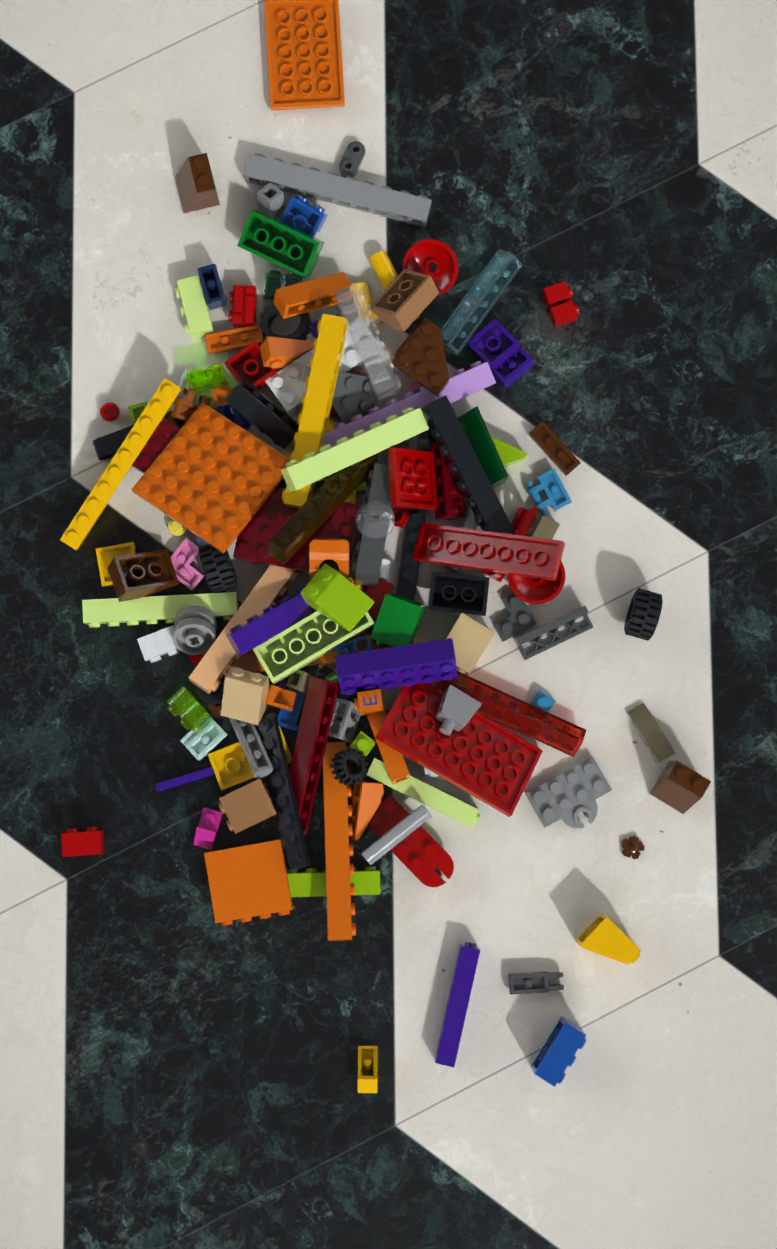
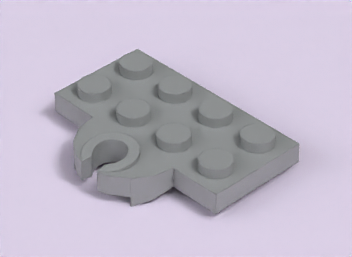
[525,756,612,828]

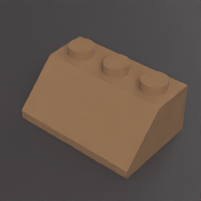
[369,269,439,332]

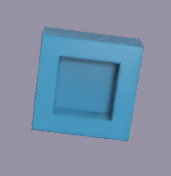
[529,690,556,717]

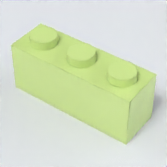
[175,275,214,339]

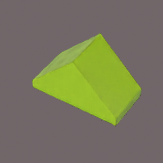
[492,437,528,467]

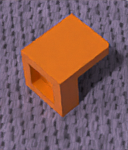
[265,685,297,712]

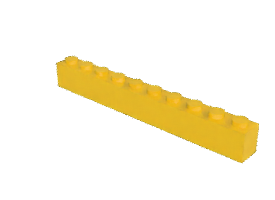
[282,314,349,509]
[60,378,182,550]

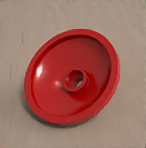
[403,239,459,296]
[508,561,565,605]

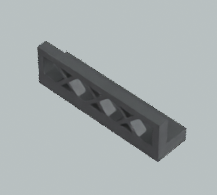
[515,606,593,661]

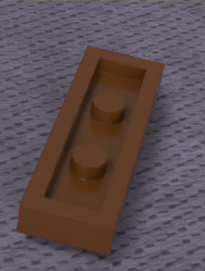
[528,421,581,476]

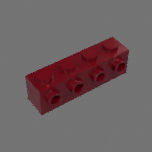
[430,442,465,520]

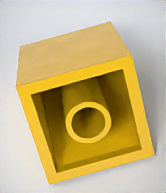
[575,913,641,965]

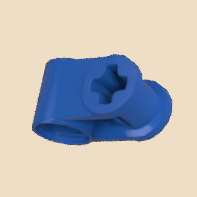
[333,637,371,656]

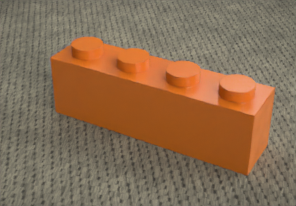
[273,272,353,319]

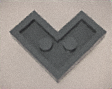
[494,593,537,642]

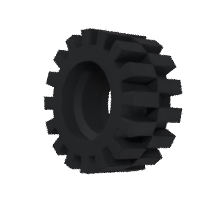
[331,748,369,785]

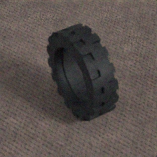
[260,300,312,340]

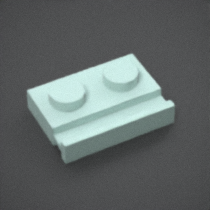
[180,714,228,761]

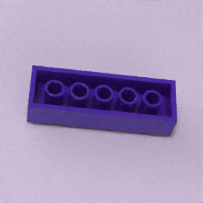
[335,638,457,695]

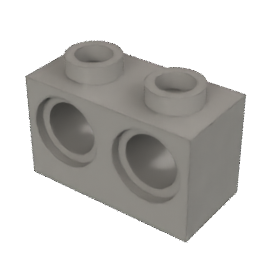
[328,698,361,744]

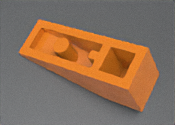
[260,336,314,369]
[349,779,384,841]

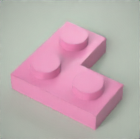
[170,538,204,592]

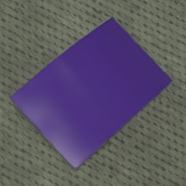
[467,319,534,389]

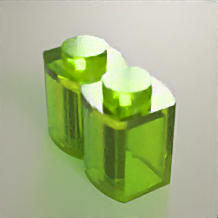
[186,365,228,393]
[167,686,211,732]

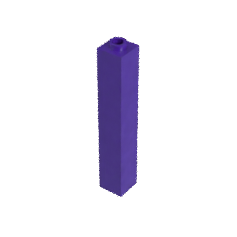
[434,942,480,1067]

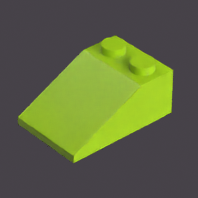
[300,564,374,632]

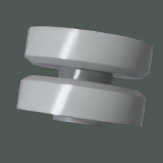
[173,606,217,655]

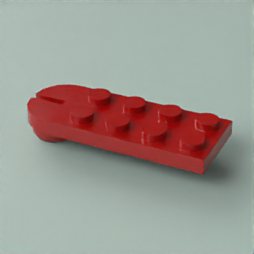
[367,794,454,887]

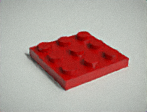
[388,447,437,510]

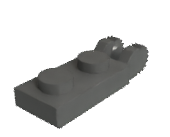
[508,972,564,995]

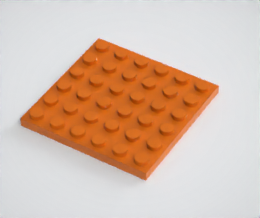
[131,402,290,554]

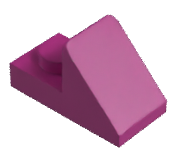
[193,807,223,850]

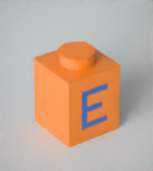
[354,689,384,716]

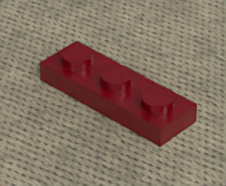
[132,418,180,474]

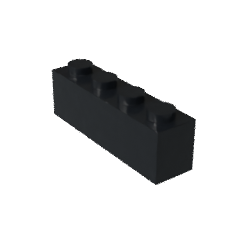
[225,377,299,449]

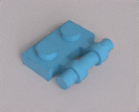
[525,469,572,516]

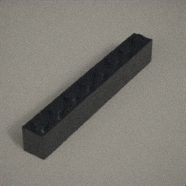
[421,395,516,534]

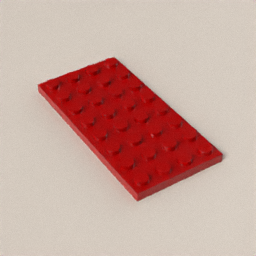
[375,683,543,817]

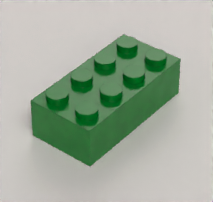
[237,210,324,278]

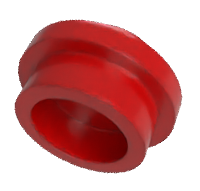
[100,402,120,422]
[390,508,409,527]

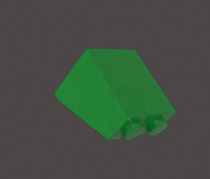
[370,593,428,647]

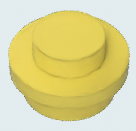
[168,519,187,536]

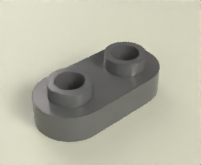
[339,141,365,178]

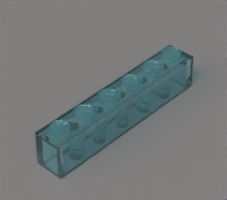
[441,249,522,355]

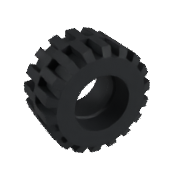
[198,544,237,593]
[624,588,663,641]

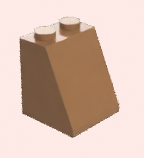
[218,778,277,834]

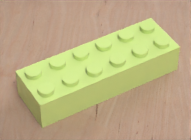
[253,611,374,684]

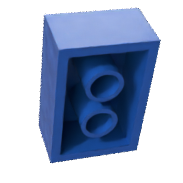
[531,1016,586,1087]

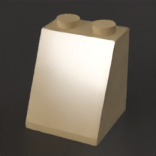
[446,613,495,676]
[221,667,269,725]

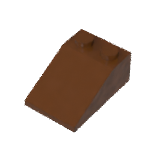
[108,549,179,602]

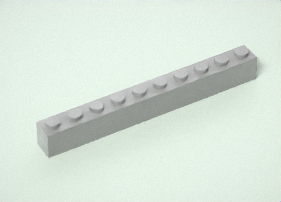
[244,153,432,227]

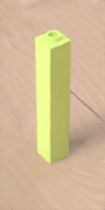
[366,758,480,827]

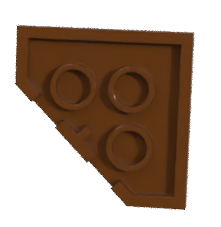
[391,318,449,397]

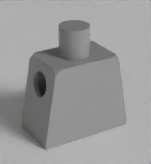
[436,685,482,735]

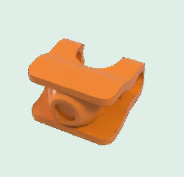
[309,538,350,578]

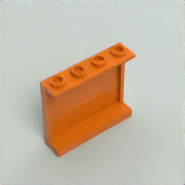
[204,839,295,926]

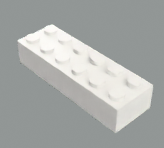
[265,318,381,416]

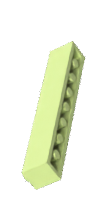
[281,407,429,491]
[82,592,239,628]

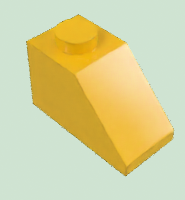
[358,1046,378,1093]

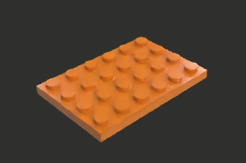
[264,0,345,111]

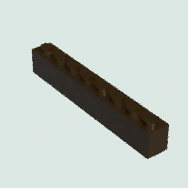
[268,453,379,564]

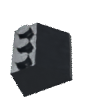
[428,571,490,616]

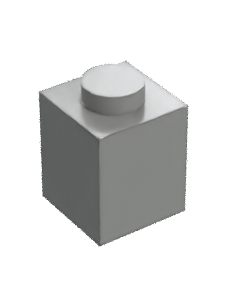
[257,183,285,217]

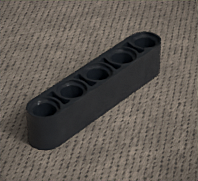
[92,411,185,460]

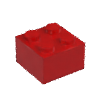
[224,341,278,390]

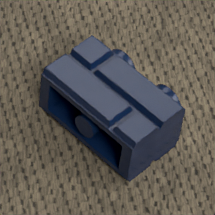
[197,264,227,310]

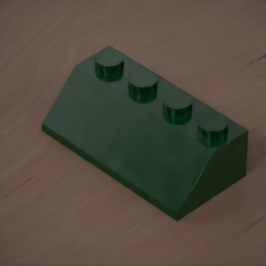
[458,406,508,488]

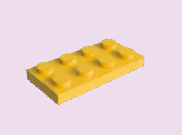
[208,726,292,790]

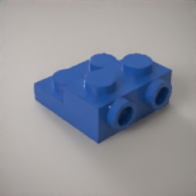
[280,195,328,237]

